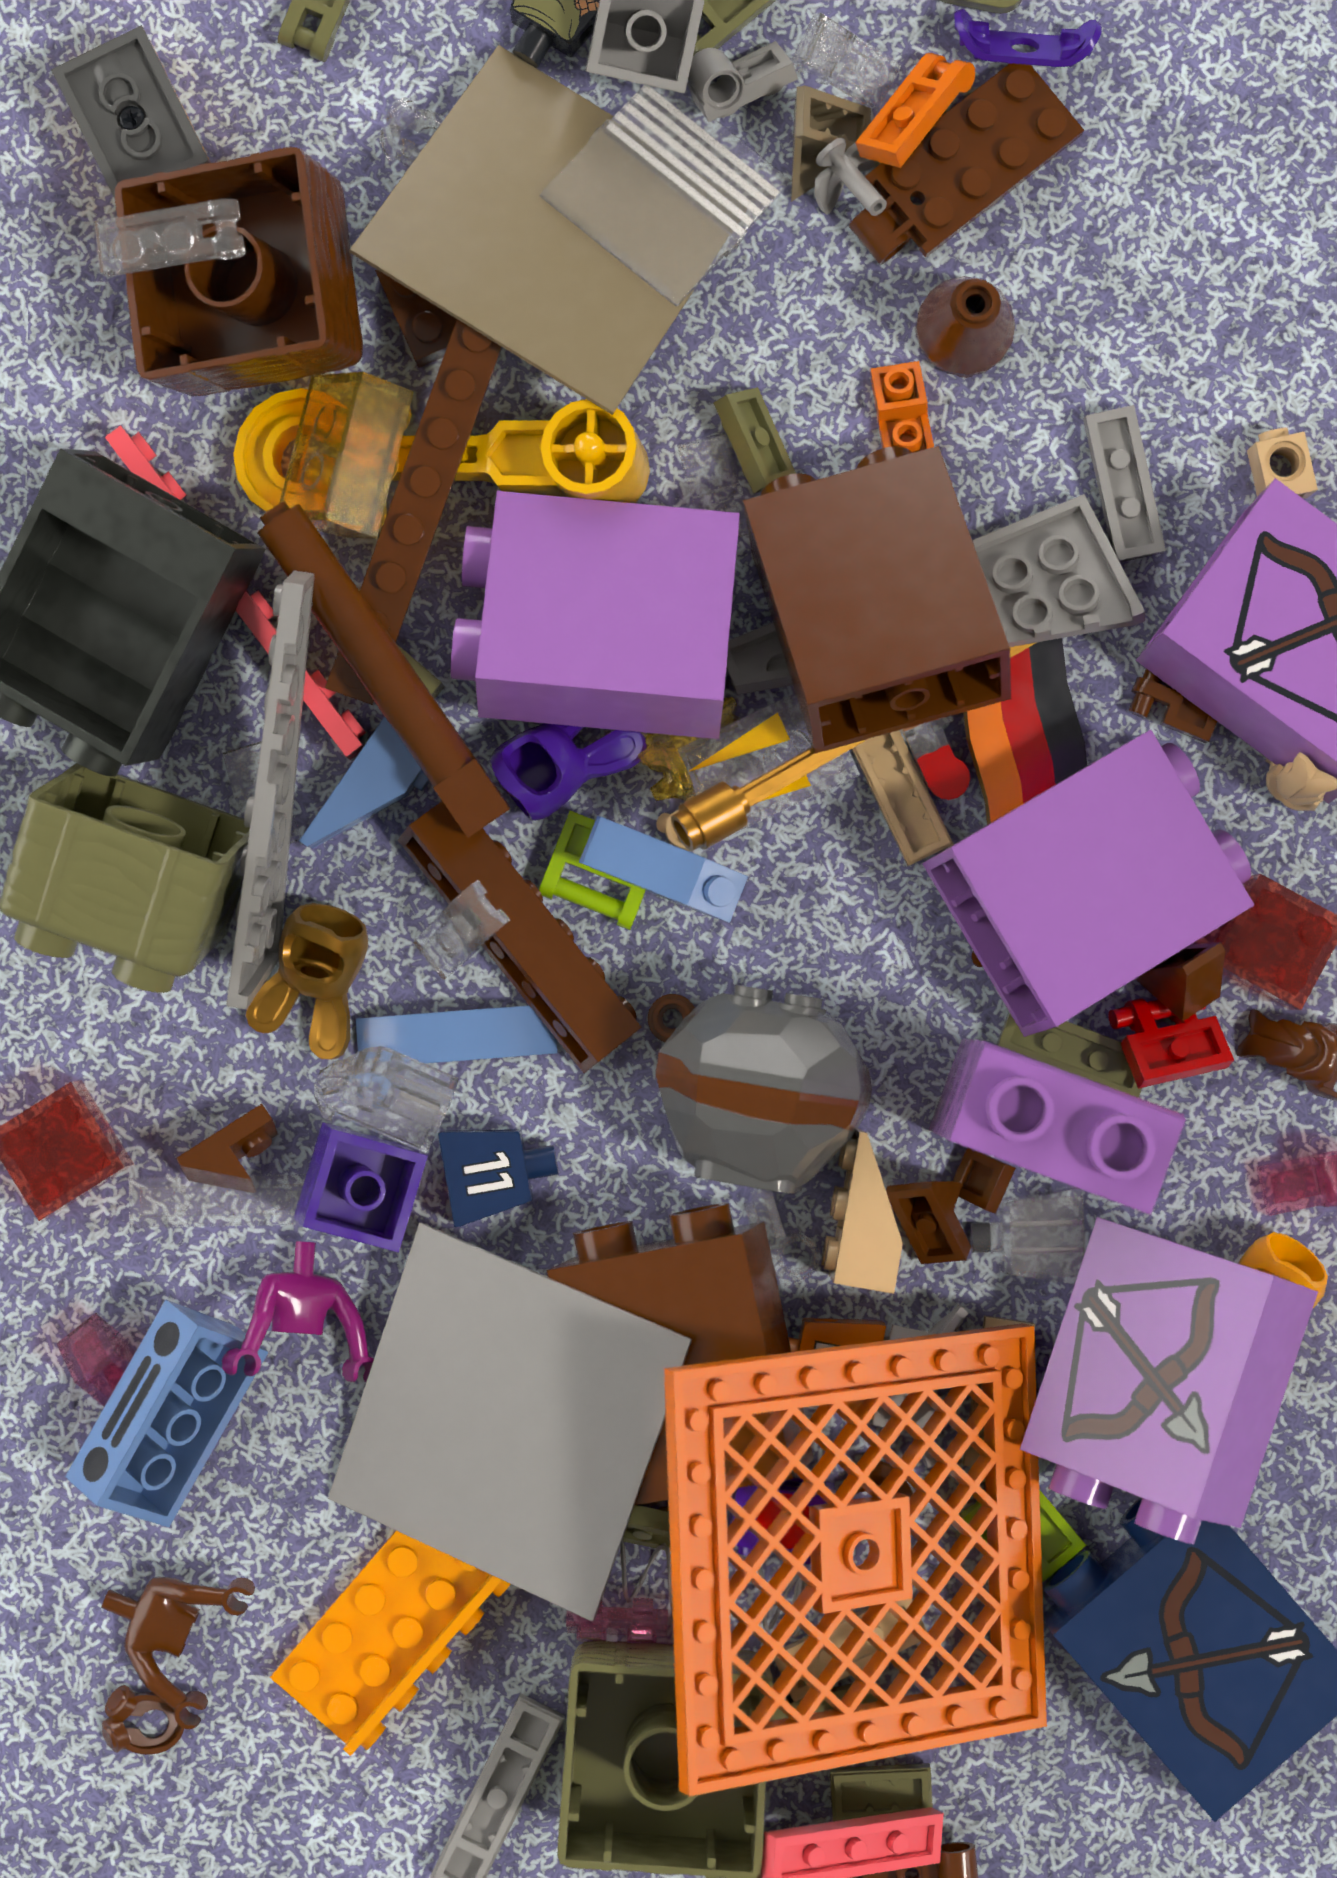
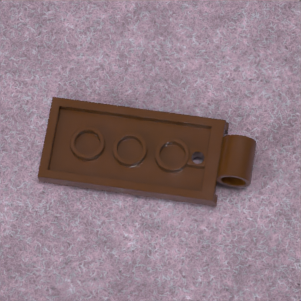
[849,63,1084,265]

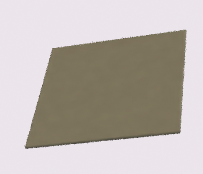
[349,45,751,415]

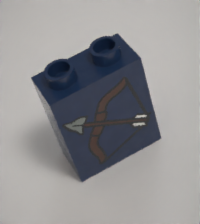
[1043,1497,1337,1822]

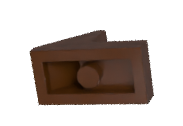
[176,1104,278,1193]
[886,1181,971,1264]

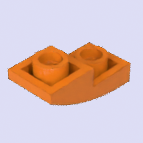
[870,361,934,453]

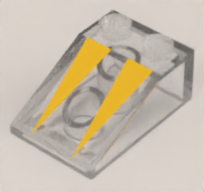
[674,693,860,834]

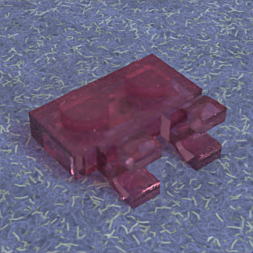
[566,1598,668,1643]

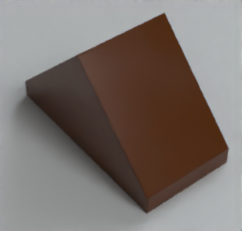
[1135,942,1225,1021]

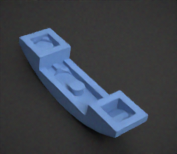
[356,1005,558,1068]

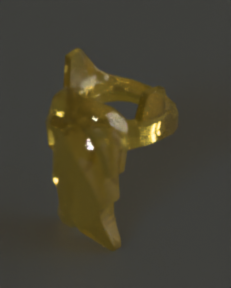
[638,697,743,801]

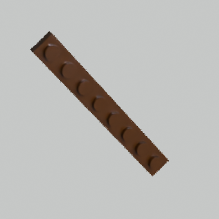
[325,319,502,705]

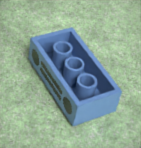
[65,1300,268,1527]

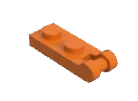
[855,52,976,168]

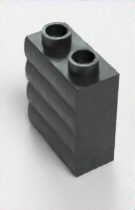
[0,448,265,777]

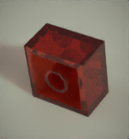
[1214,874,1337,1010]
[0,1080,134,1221]

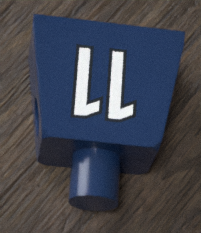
[438,1130,559,1227]

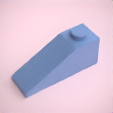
[299,717,430,849]
[579,816,748,923]

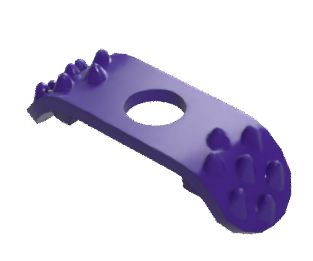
[954,9,1102,67]

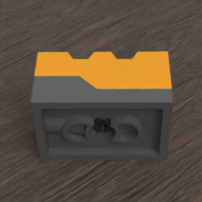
[51,25,211,199]

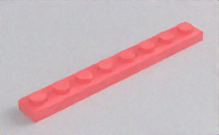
[105,425,366,760]

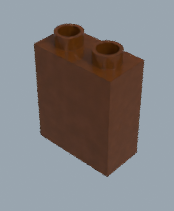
[743,446,1011,754]
[547,1202,814,1505]

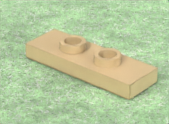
[851,730,953,866]

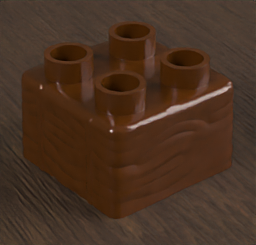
[115,147,363,397]

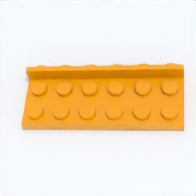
[270,1531,511,1756]

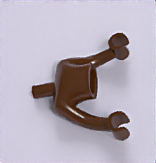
[101,1576,255,1729]

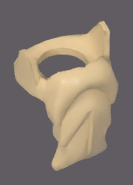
[1265,752,1337,811]

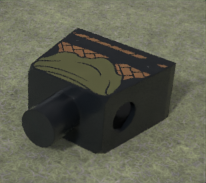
[510,0,600,68]

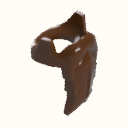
[1236,1009,1337,1101]

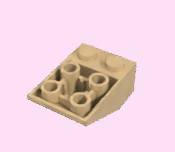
[821,1129,903,1294]

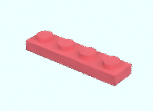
[761,1807,944,1878]

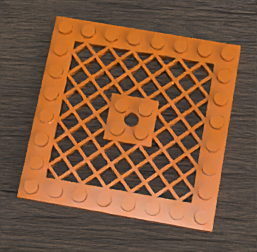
[664,1323,1047,1796]

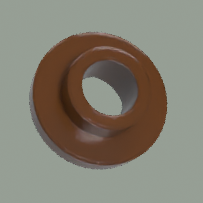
[648,994,695,1043]

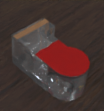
[899,716,970,802]

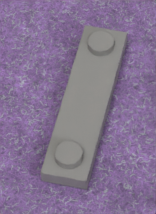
[430,1693,565,1878]

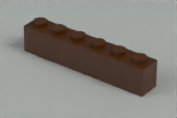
[397,801,642,1073]

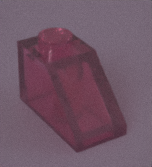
[56,1313,135,1407]

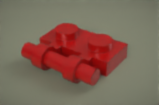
[1108,998,1234,1089]

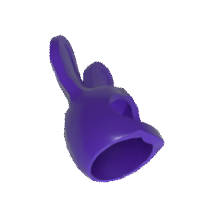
[488,723,647,821]

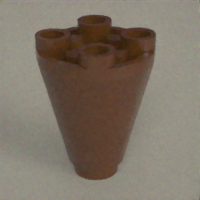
[915,276,1015,378]

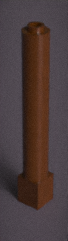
[257,501,510,838]

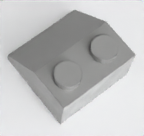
[585,0,705,94]

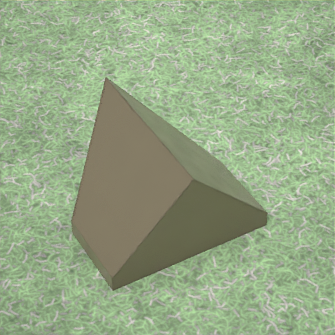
[791,85,871,202]

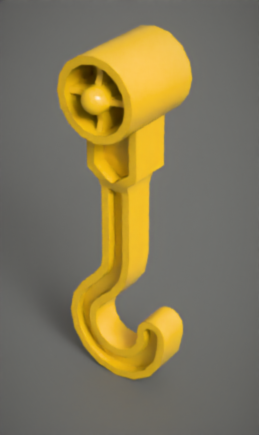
[233,388,650,528]

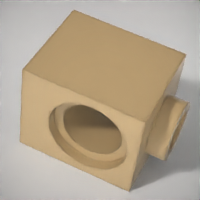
[1247,427,1318,499]

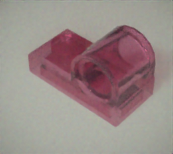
[1256,1149,1337,1216]

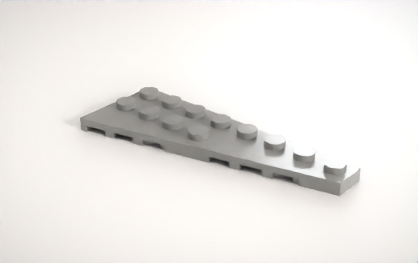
[726,494,1145,695]
[227,571,314,1009]

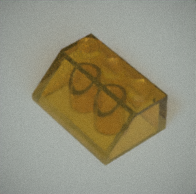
[279,371,414,538]

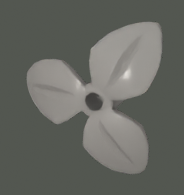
[814,138,887,216]

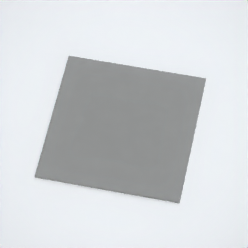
[328,1222,692,1622]

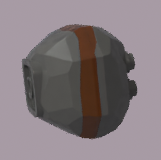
[655,985,872,1193]

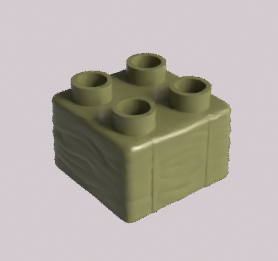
[0,763,250,993]
[557,1640,773,1878]

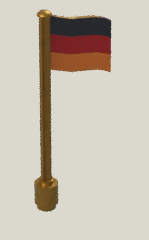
[671,638,1087,851]

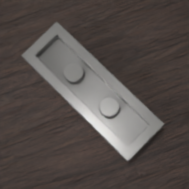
[1083,405,1166,563]

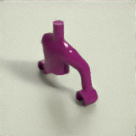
[222,1241,374,1382]

